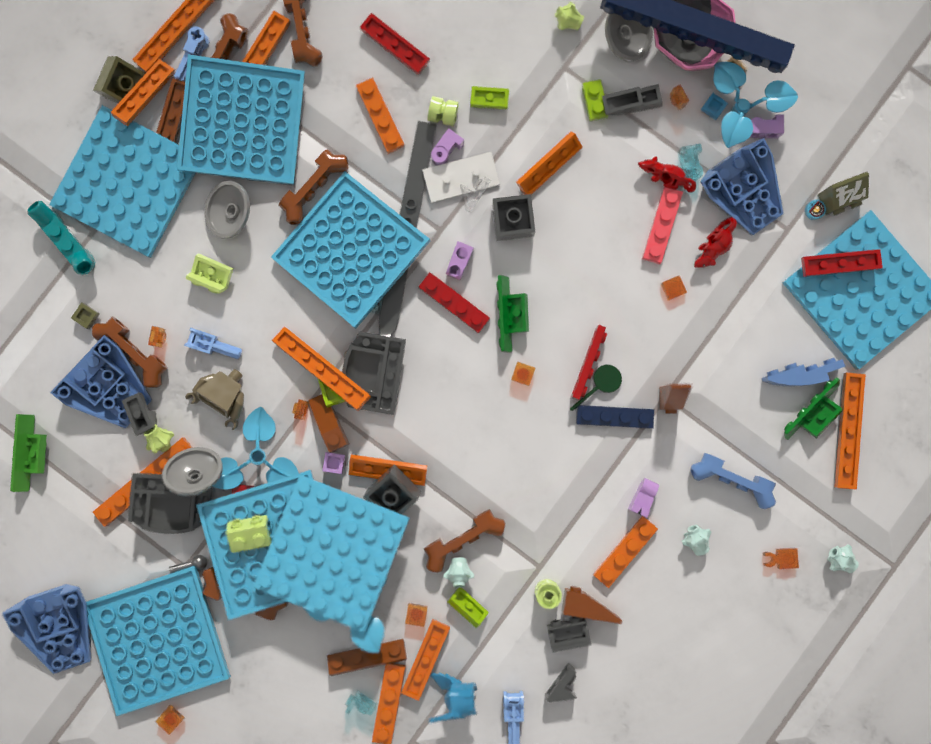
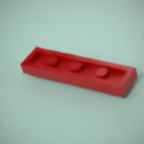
[360,13,430,75]
[801,249,883,277]
[418,272,490,334]
[570,325,607,400]

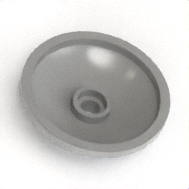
[605,14,653,61]
[205,181,250,238]
[162,447,223,496]

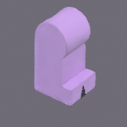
[750,114,784,138]
[431,128,464,166]
[446,241,474,280]
[628,478,659,518]

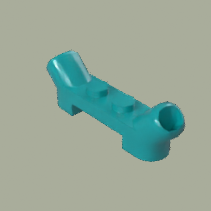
[27,201,95,275]

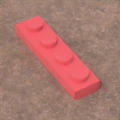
[642,187,683,264]

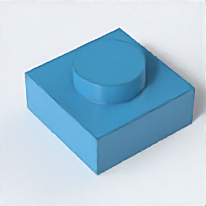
[701,93,728,121]

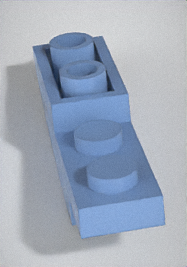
[762,358,845,386]

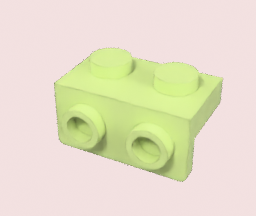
[186,254,233,294]
[226,515,272,553]

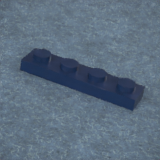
[576,405,654,429]

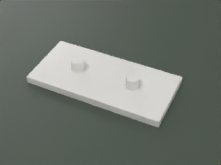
[422,152,500,203]

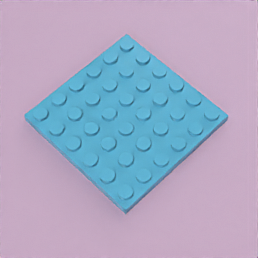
[177,54,305,185]
[49,105,195,258]
[271,171,431,329]
[782,210,931,370]
[197,470,314,620]
[253,475,410,632]
[86,566,231,716]

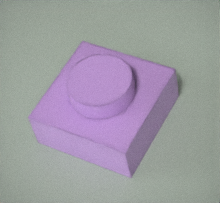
[322,452,345,474]

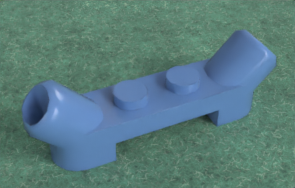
[690,453,776,509]

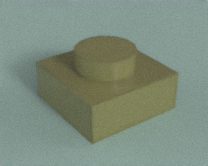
[71,302,100,329]

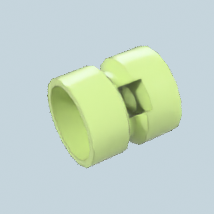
[428,96,459,126]
[534,579,562,609]

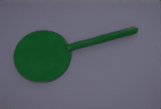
[570,365,622,411]

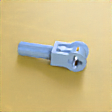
[174,26,210,81]
[184,328,242,359]
[503,691,524,744]

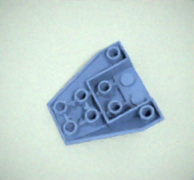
[700,138,784,235]
[50,335,152,428]
[2,584,91,674]

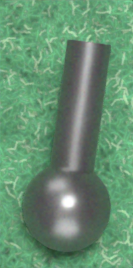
[169,555,207,574]

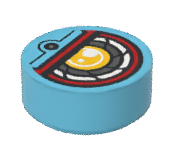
[805,200,826,220]

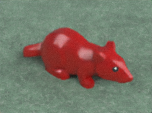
[638,156,696,193]
[694,217,737,268]

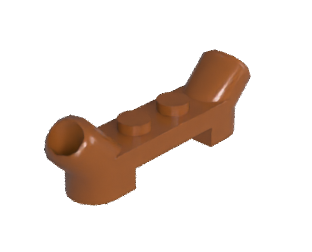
[283,0,323,67]
[210,13,248,60]
[279,149,348,225]
[92,316,168,388]
[424,509,506,573]
[202,567,288,620]

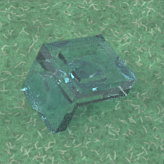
[345,691,377,716]

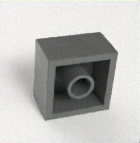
[492,194,536,241]
[363,464,421,515]

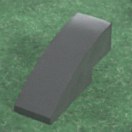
[602,84,662,115]

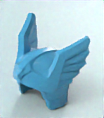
[429,673,477,723]

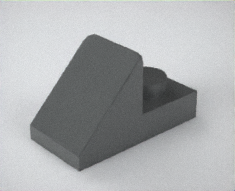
[122,392,156,436]
[545,663,577,702]

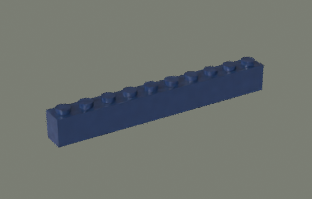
[600,0,795,73]

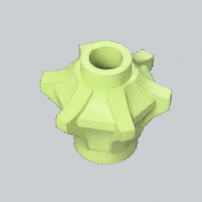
[555,2,584,30]
[143,424,174,453]

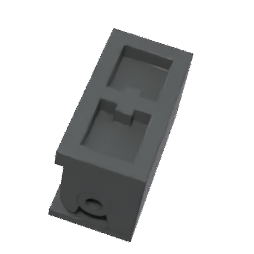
[547,617,591,652]

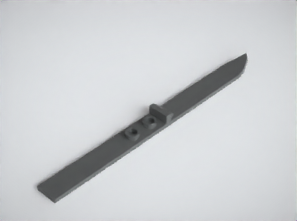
[379,121,436,336]

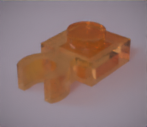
[763,548,799,569]

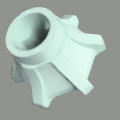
[682,525,711,556]
[827,544,859,573]
[444,557,474,588]

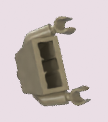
[185,369,244,430]

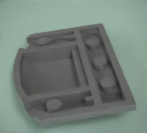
[342,331,406,415]
[128,473,212,534]

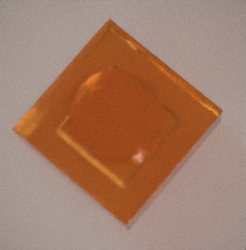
[670,84,689,110]
[661,275,687,301]
[148,326,166,348]
[511,362,535,386]
[292,399,309,420]
[405,603,428,627]
[155,705,185,735]

